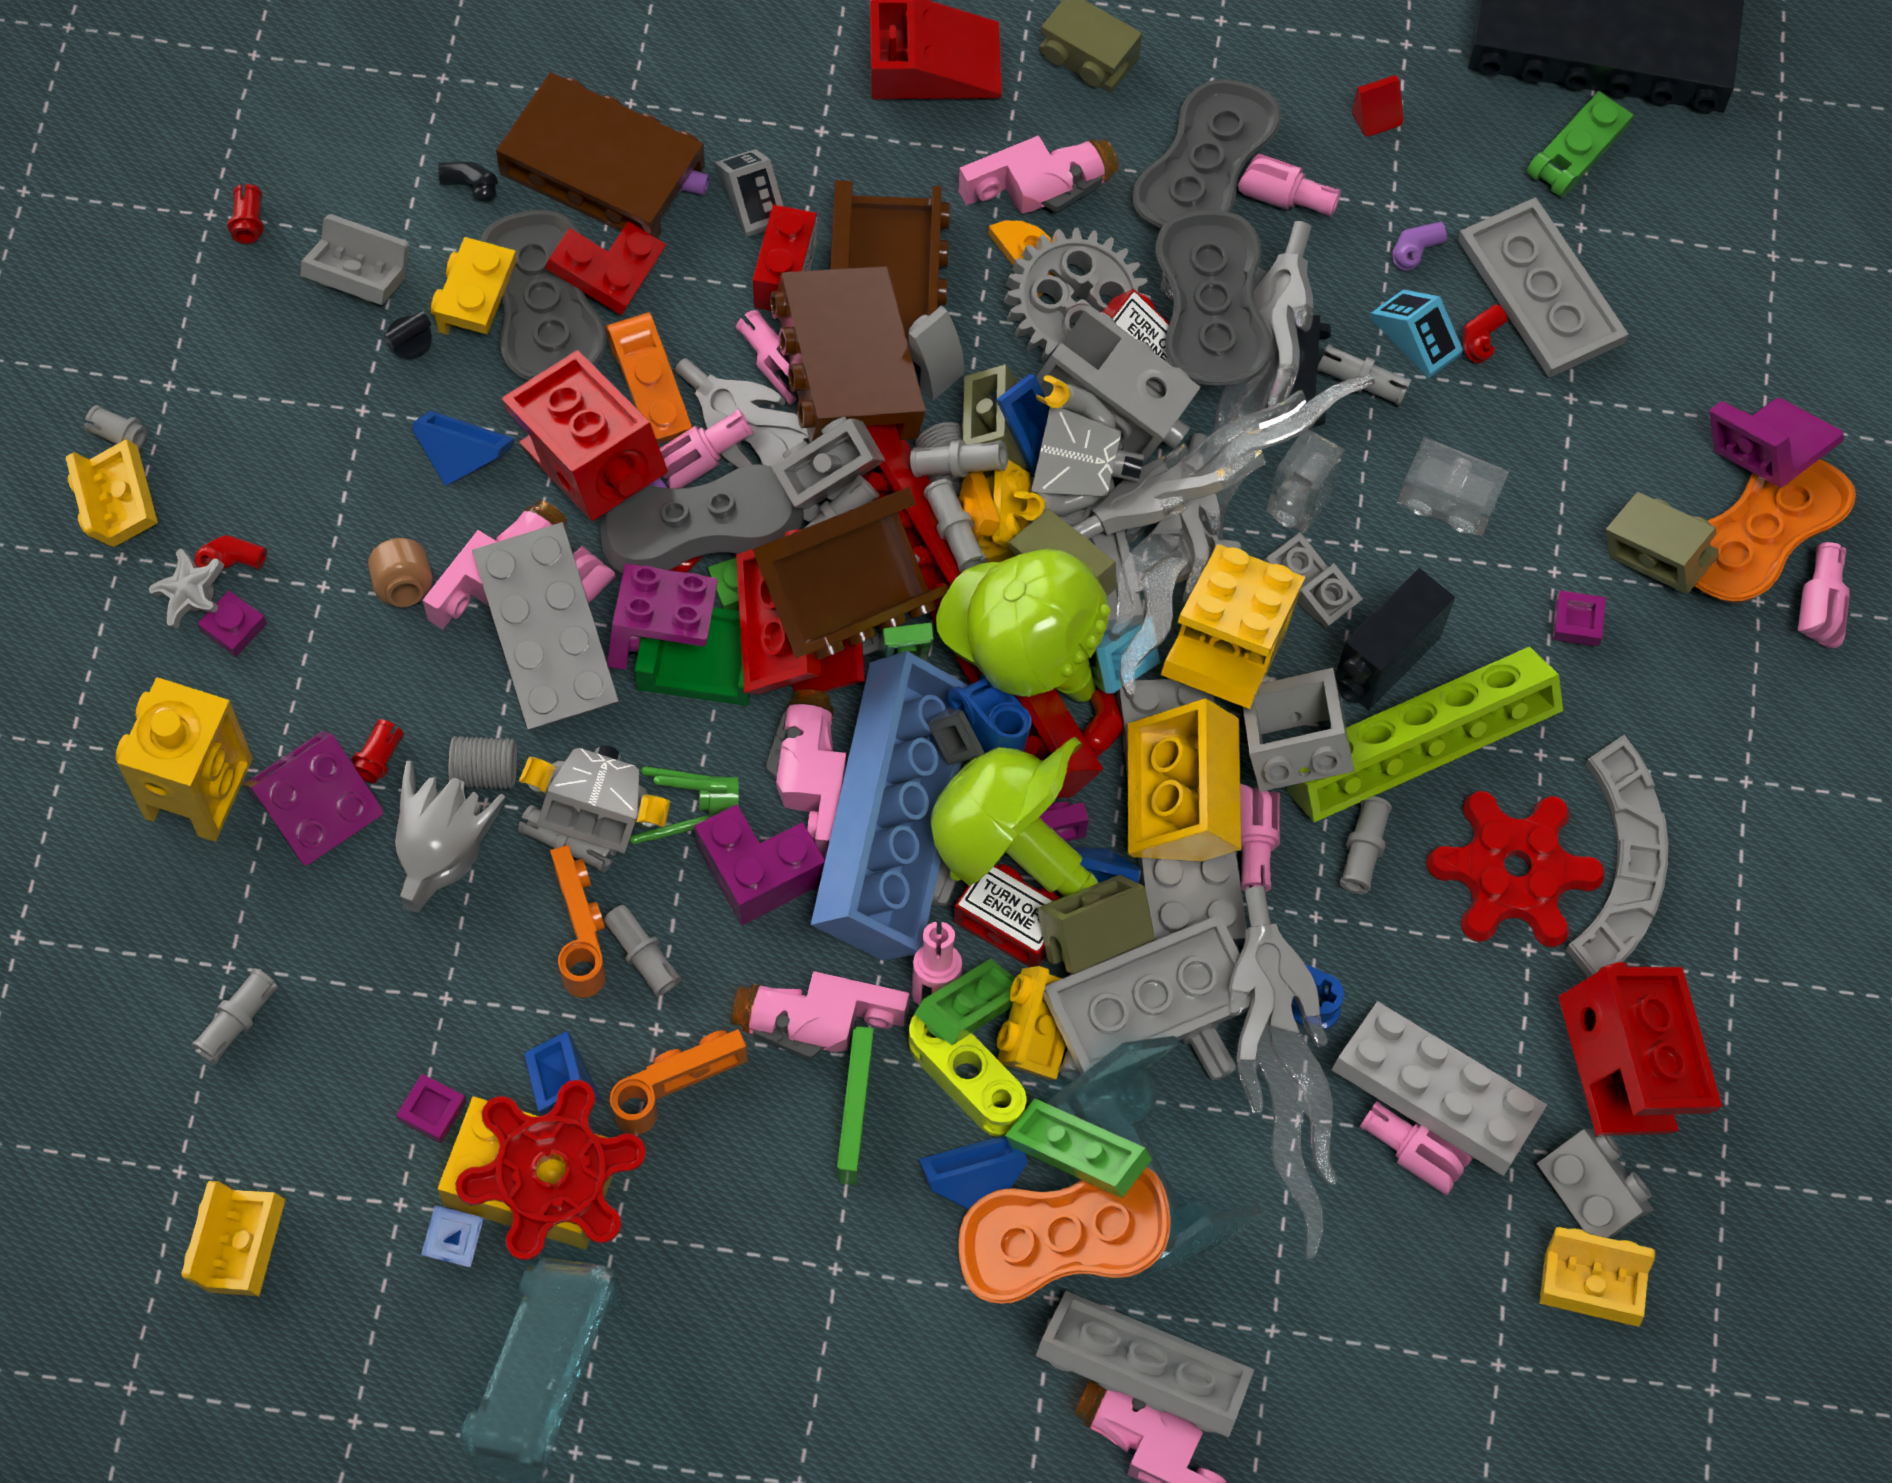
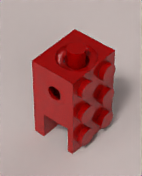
[501,350,668,521]
[736,529,865,700]
[1558,962,1723,1136]

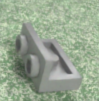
[300,214,409,305]
[1537,1129,1654,1239]

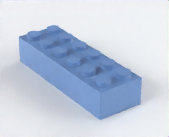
[811,651,969,961]

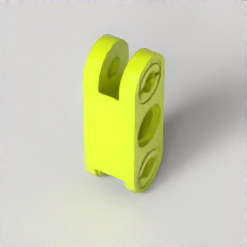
[908,1015,1027,1137]

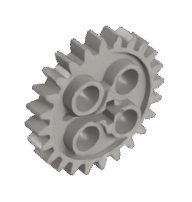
[1004,228,1151,362]

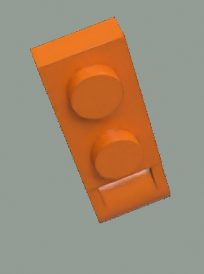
[605,312,692,444]
[550,845,606,998]
[610,1029,748,1135]

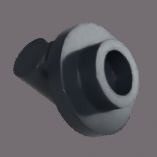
[384,310,432,359]

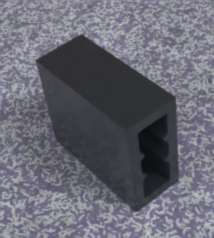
[1335,568,1455,711]

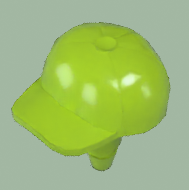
[936,548,1111,703]
[930,737,1099,897]

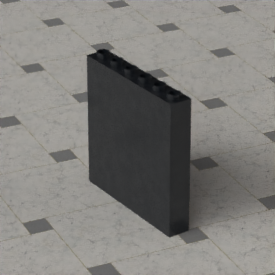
[1468,0,1744,113]

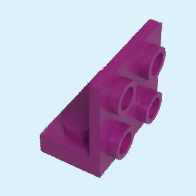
[1709,398,1844,488]
[607,563,718,670]
[243,731,383,865]

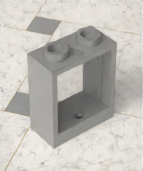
[1243,668,1354,792]

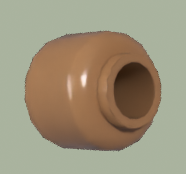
[368,538,433,607]

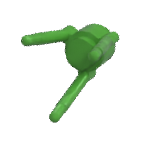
[629,766,739,844]

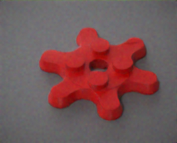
[1426,791,1605,948]
[456,1080,646,1261]

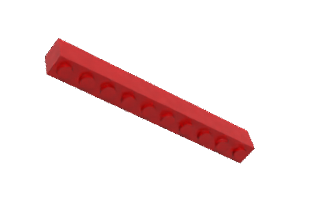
[862,424,1104,798]

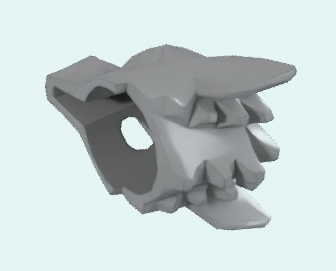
[395,761,505,912]

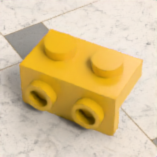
[431,237,517,335]
[66,439,158,548]
[997,966,1066,1080]
[182,1181,286,1296]
[1539,1227,1655,1327]

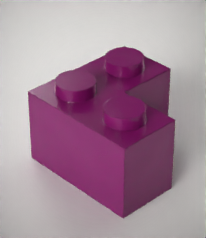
[694,804,825,926]

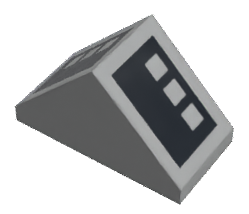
[715,149,783,237]

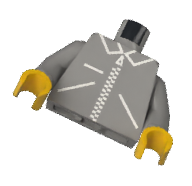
[1013,375,1144,521]
[519,745,671,854]

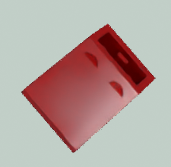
[870,0,1002,99]

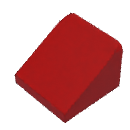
[1352,75,1404,137]

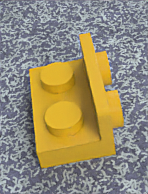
[978,459,1032,563]

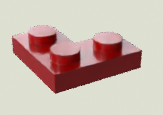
[544,221,666,316]

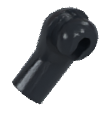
[439,162,498,200]

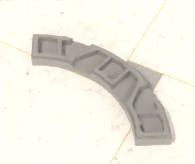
[1565,735,1668,978]

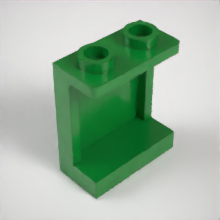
[635,607,751,706]

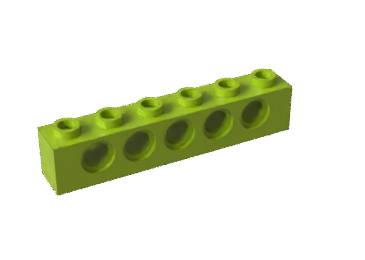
[1286,646,1563,823]

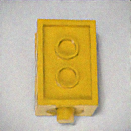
[1161,544,1305,709]
[116,677,253,842]

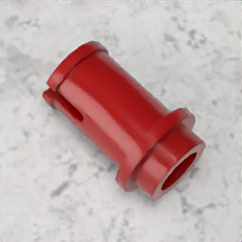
[227,184,264,244]
[351,719,404,783]

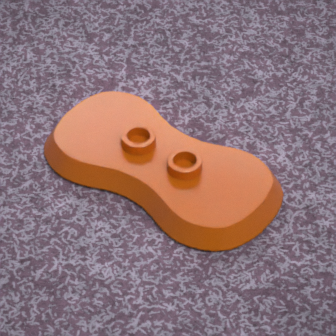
[1695,459,1856,604]
[958,1167,1170,1304]

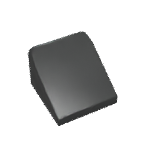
[927,708,985,765]

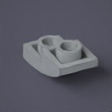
[908,305,965,401]
[1263,532,1363,628]

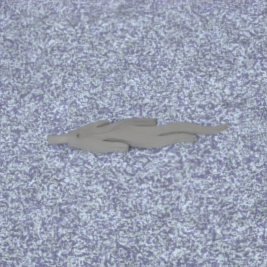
[675,358,920,563]

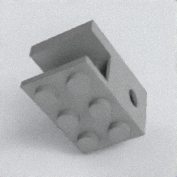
[1036,305,1201,466]

